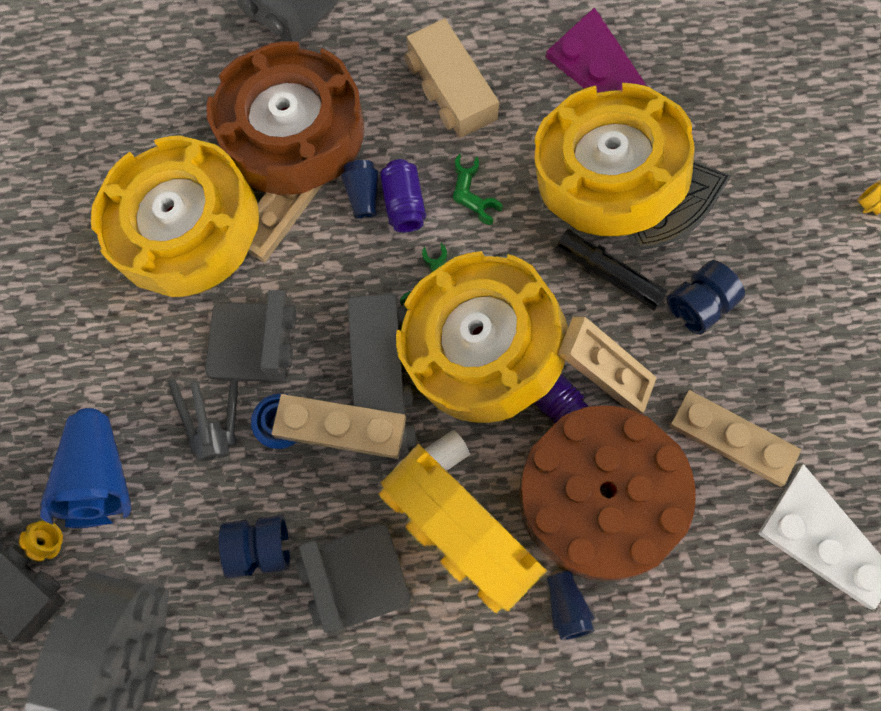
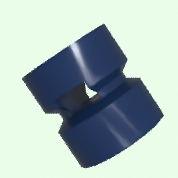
[667,260,745,335]
[219,515,290,579]

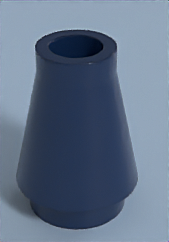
[341,160,379,219]
[547,571,595,641]

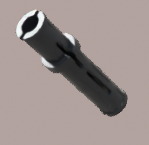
[555,228,668,311]

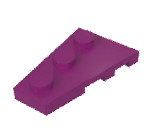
[546,7,648,93]

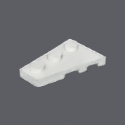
[758,464,881,610]

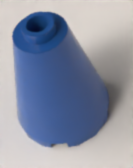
[40,408,131,528]

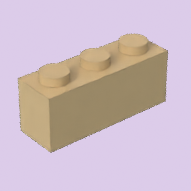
[404,18,499,139]

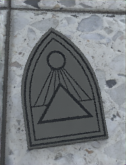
[633,161,731,250]

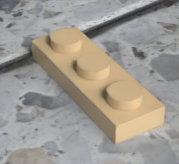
[247,185,322,263]
[558,317,657,413]
[669,390,802,487]
[272,394,406,459]

